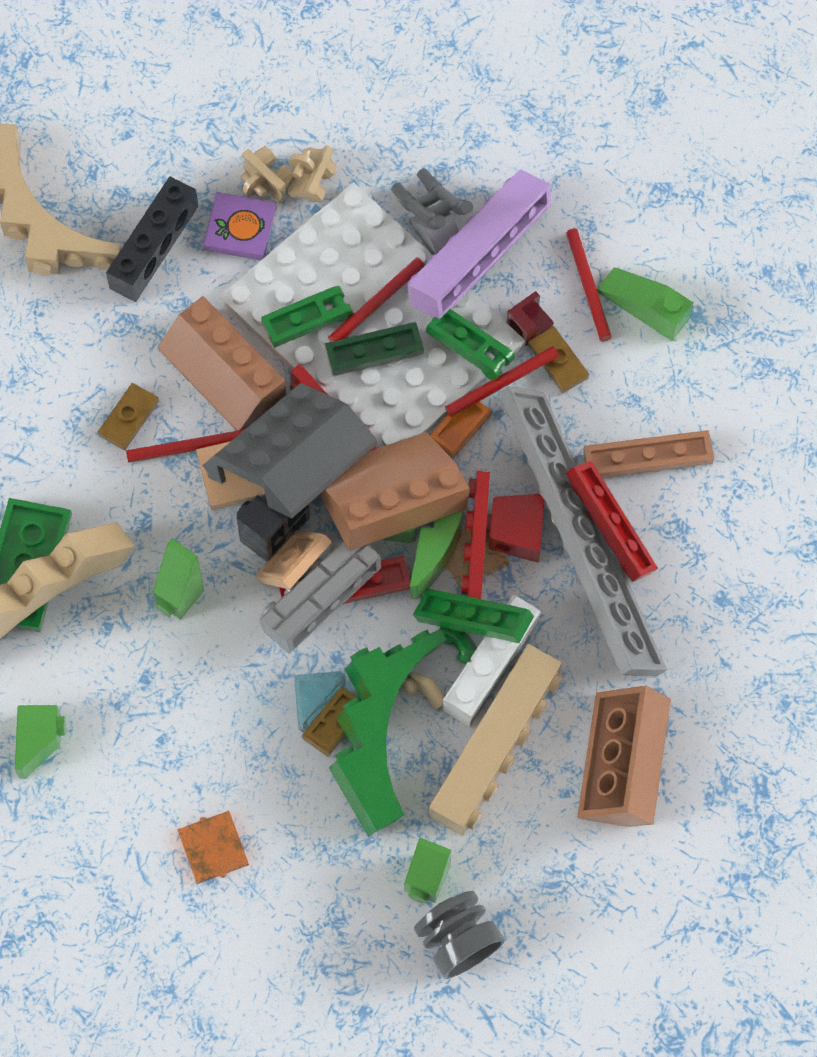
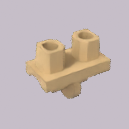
[287,145,338,203]
[240,146,294,204]

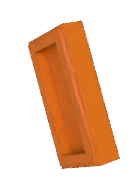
[430,393,492,459]

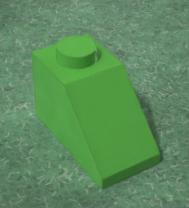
[15,705,66,778]
[404,838,451,904]

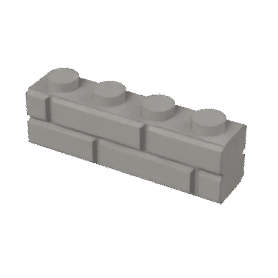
[260,537,381,654]

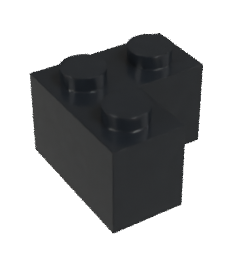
[236,494,310,562]

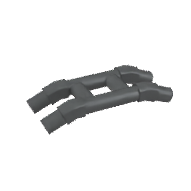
[391,168,473,230]

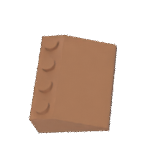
[320,432,470,551]

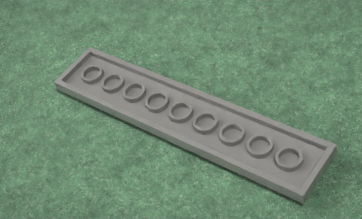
[499,386,667,676]

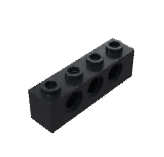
[106,176,199,302]

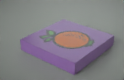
[203,192,277,260]

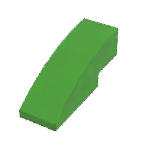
[410,510,465,599]

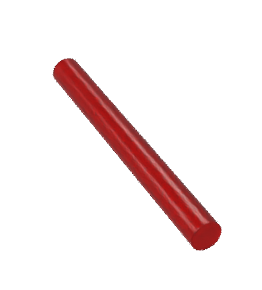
[566,228,612,342]
[328,257,425,342]
[445,346,559,417]
[126,429,245,463]

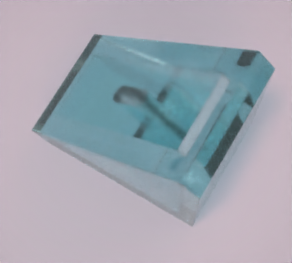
[294,671,346,733]

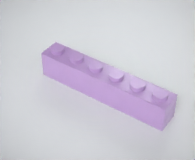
[407,169,551,319]

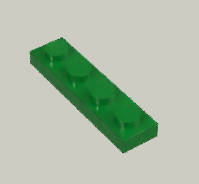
[413,588,534,643]

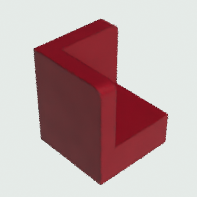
[506,291,554,346]

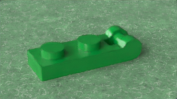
[261,286,354,348]
[426,309,515,380]

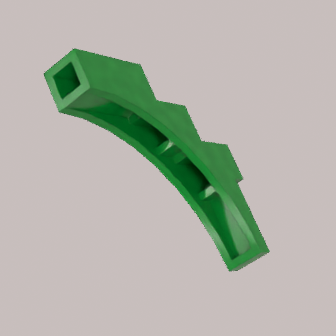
[329,629,446,837]

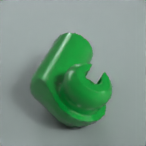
[439,627,477,664]

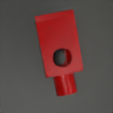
[486,494,545,562]

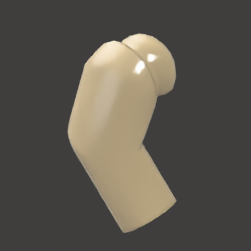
[401,672,445,709]

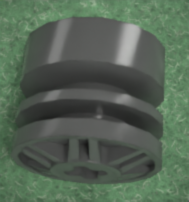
[414,891,505,979]

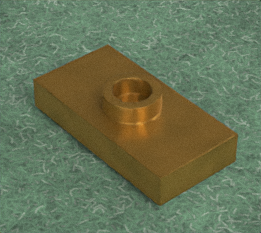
[528,326,589,394]
[98,383,159,451]
[302,686,357,757]

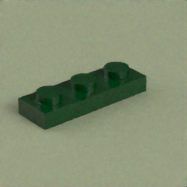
[325,321,424,376]

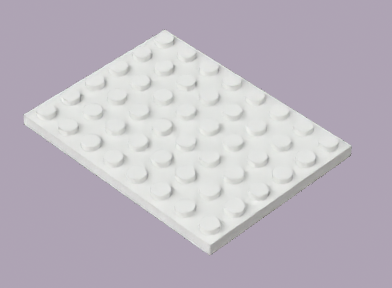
[219,182,526,449]

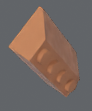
[158,296,286,431]
[577,686,671,827]

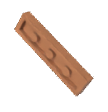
[583,430,714,478]

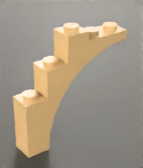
[0,123,121,276]
[0,522,135,639]

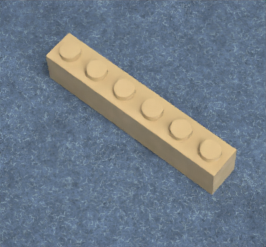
[428,644,564,836]

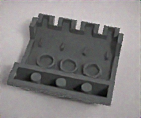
[202,383,377,518]

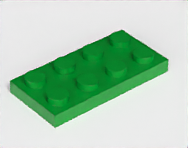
[0,498,72,632]

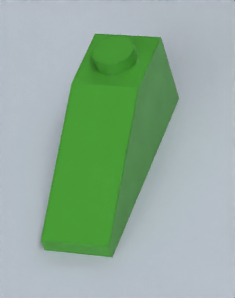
[597,267,694,341]
[153,538,204,620]

